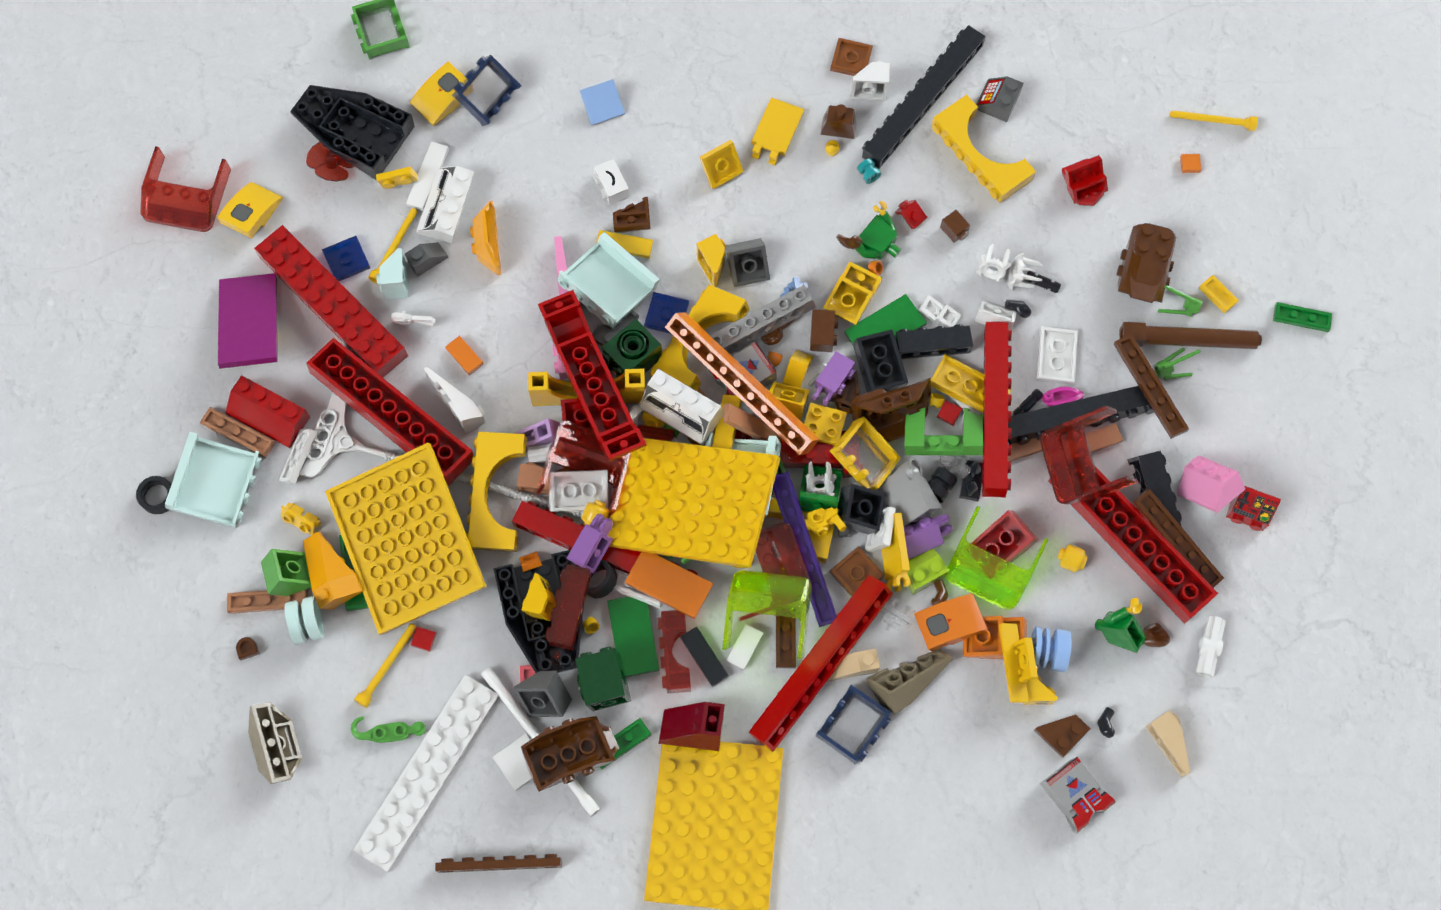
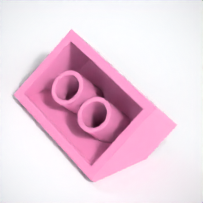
[1177,455,1245,513]

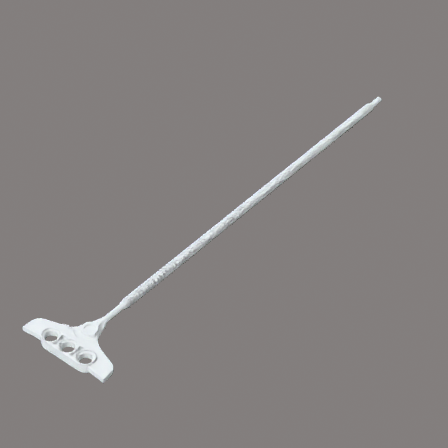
[299,394,610,519]

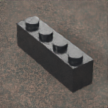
[894,324,973,359]

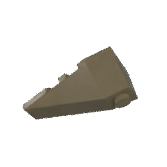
[866,649,953,714]

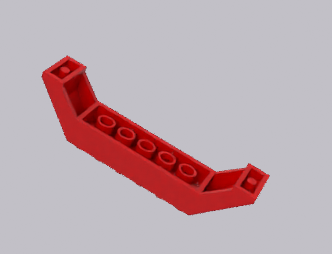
[538,290,647,461]

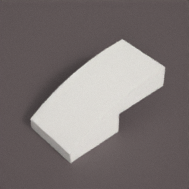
[918,295,961,327]
[727,623,764,669]

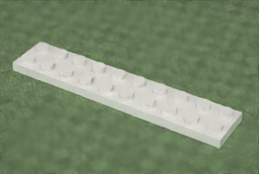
[353,675,499,872]

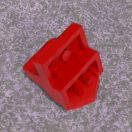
[1062,155,1108,206]

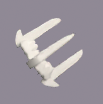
[976,244,1011,283]
[1007,253,1043,290]
[805,462,837,496]

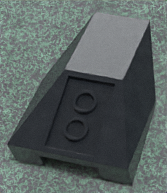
[290,85,415,181]
[493,550,584,673]

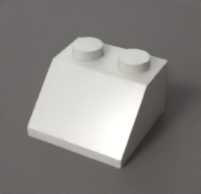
[850,61,890,100]

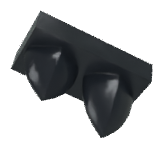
[959,460,983,502]

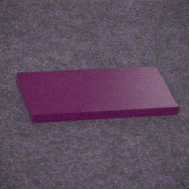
[218,273,278,369]

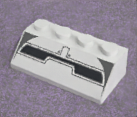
[416,166,474,244]
[639,369,723,445]

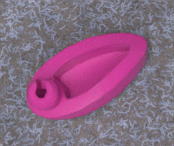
[1042,387,1084,407]

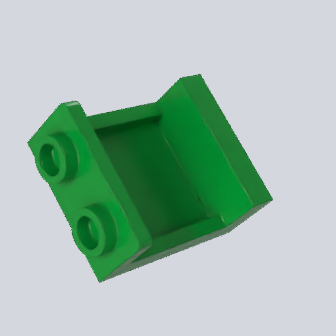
[799,465,842,512]

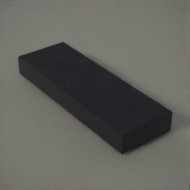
[680,626,729,687]

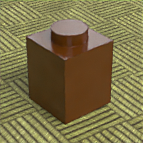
[940,210,970,243]

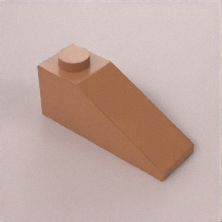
[517,462,549,495]

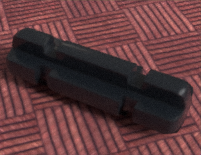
[1025,271,1061,293]
[1012,389,1043,415]

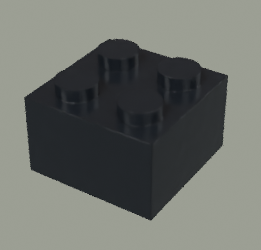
[837,483,886,535]

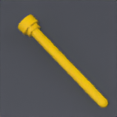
[1169,110,1258,131]
[368,208,417,284]
[354,623,417,708]

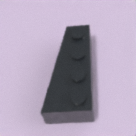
[1127,450,1182,526]

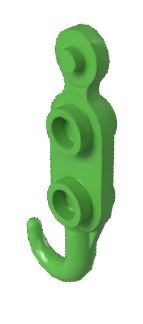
[351,716,426,743]

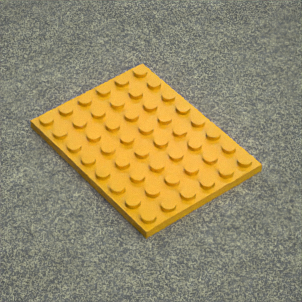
[607,438,780,568]
[325,443,487,635]
[644,741,783,910]

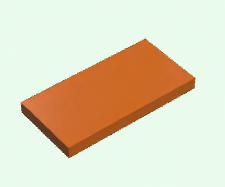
[625,552,713,619]

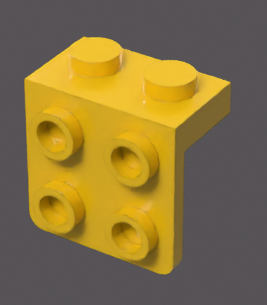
[804,403,847,445]

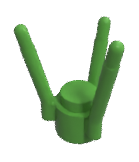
[1158,285,1202,317]
[1154,348,1201,381]

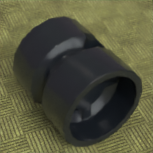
[927,467,958,503]

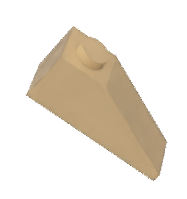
[827,649,880,682]
[1146,710,1190,777]

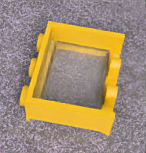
[830,416,901,490]

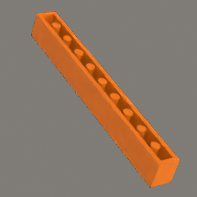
[665,313,820,455]

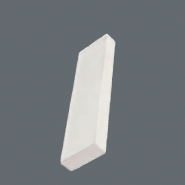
[406,142,449,211]

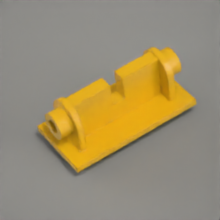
[281,503,321,535]

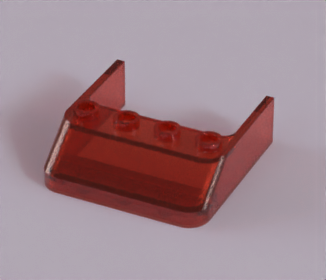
[140,146,231,232]
[1040,406,1138,505]
[536,421,631,519]
[738,522,813,621]

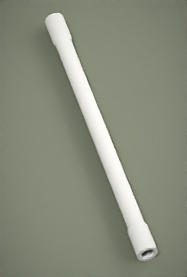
[481,667,600,816]

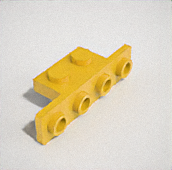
[999,623,1038,703]

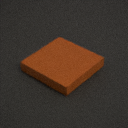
[830,38,873,76]
[829,546,885,597]

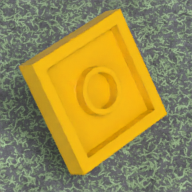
[699,140,744,189]

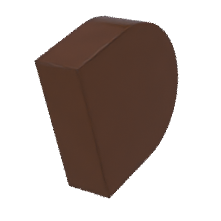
[236,637,260,661]

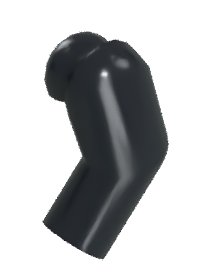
[1005,300,1032,318]
[1097,707,1115,738]

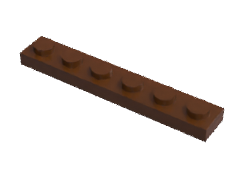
[1114,334,1189,439]
[1132,489,1224,588]
[435,854,562,873]

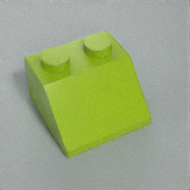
[907,549,949,595]

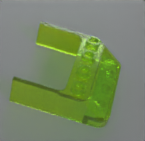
[945,506,1048,610]
[722,570,812,659]

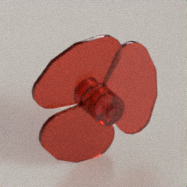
[306,142,354,182]

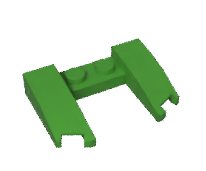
[904,408,983,455]

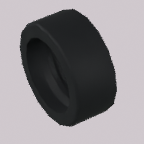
[136,476,172,514]
[578,559,618,599]

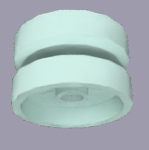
[285,596,324,645]

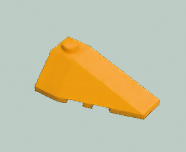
[303,532,363,610]

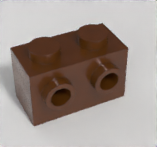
[810,309,838,352]

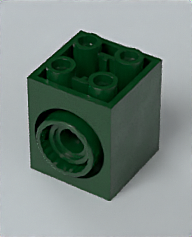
[602,319,662,378]
[575,647,631,711]

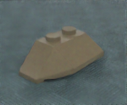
[248,702,302,784]

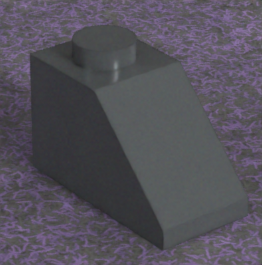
[404,242,448,277]

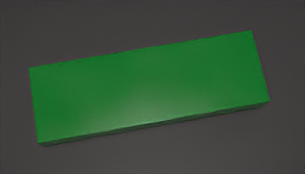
[1273,302,1332,332]
[600,718,652,770]

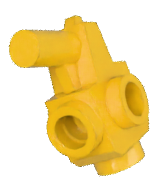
[805,507,847,536]

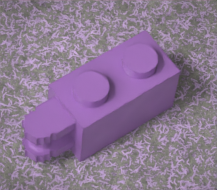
[812,351,856,407]
[567,514,613,574]
[904,514,953,559]

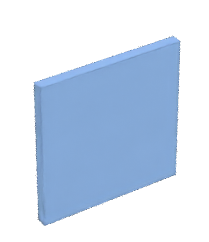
[579,79,625,125]

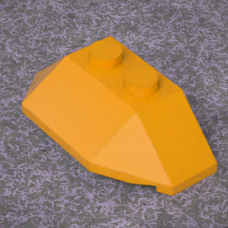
[470,201,501,275]

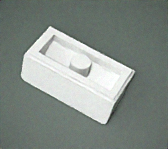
[975,301,1017,330]

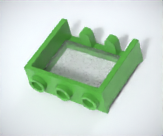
[351,0,410,60]

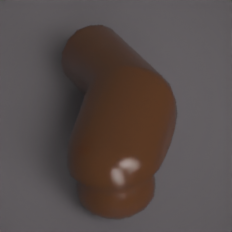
[931,580,948,606]

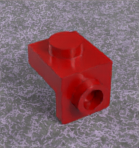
[895,200,928,229]

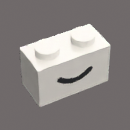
[593,159,629,205]

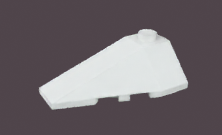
[424,367,486,434]

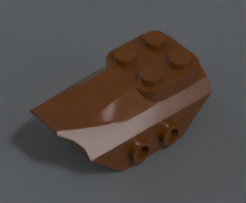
[1116,223,1176,303]
[851,378,931,443]
[521,716,619,792]

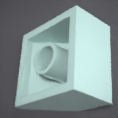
[376,248,409,299]

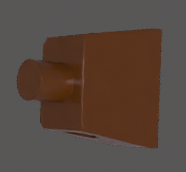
[820,104,856,139]

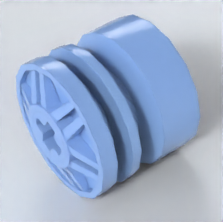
[1031,626,1071,672]

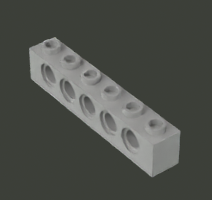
[710,284,816,354]

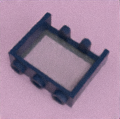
[451,55,522,126]
[816,685,891,764]

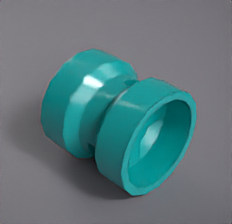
[857,158,881,184]

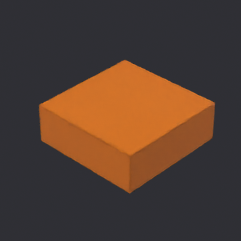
[1180,154,1201,173]
[519,552,542,572]

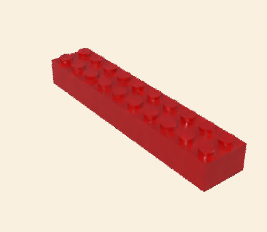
[254,225,408,377]
[306,338,474,486]
[1048,451,1219,624]

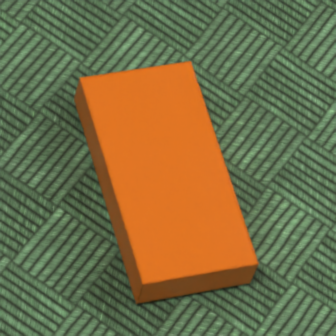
[445,335,484,375]

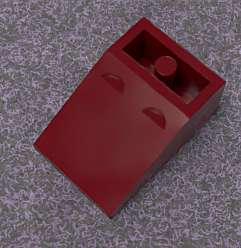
[658,702,725,751]

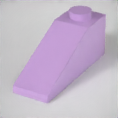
[514,418,564,452]

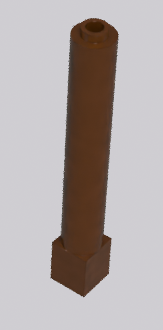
[1119,322,1262,349]

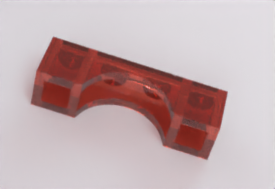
[657,610,691,694]

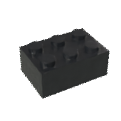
[853,330,908,393]

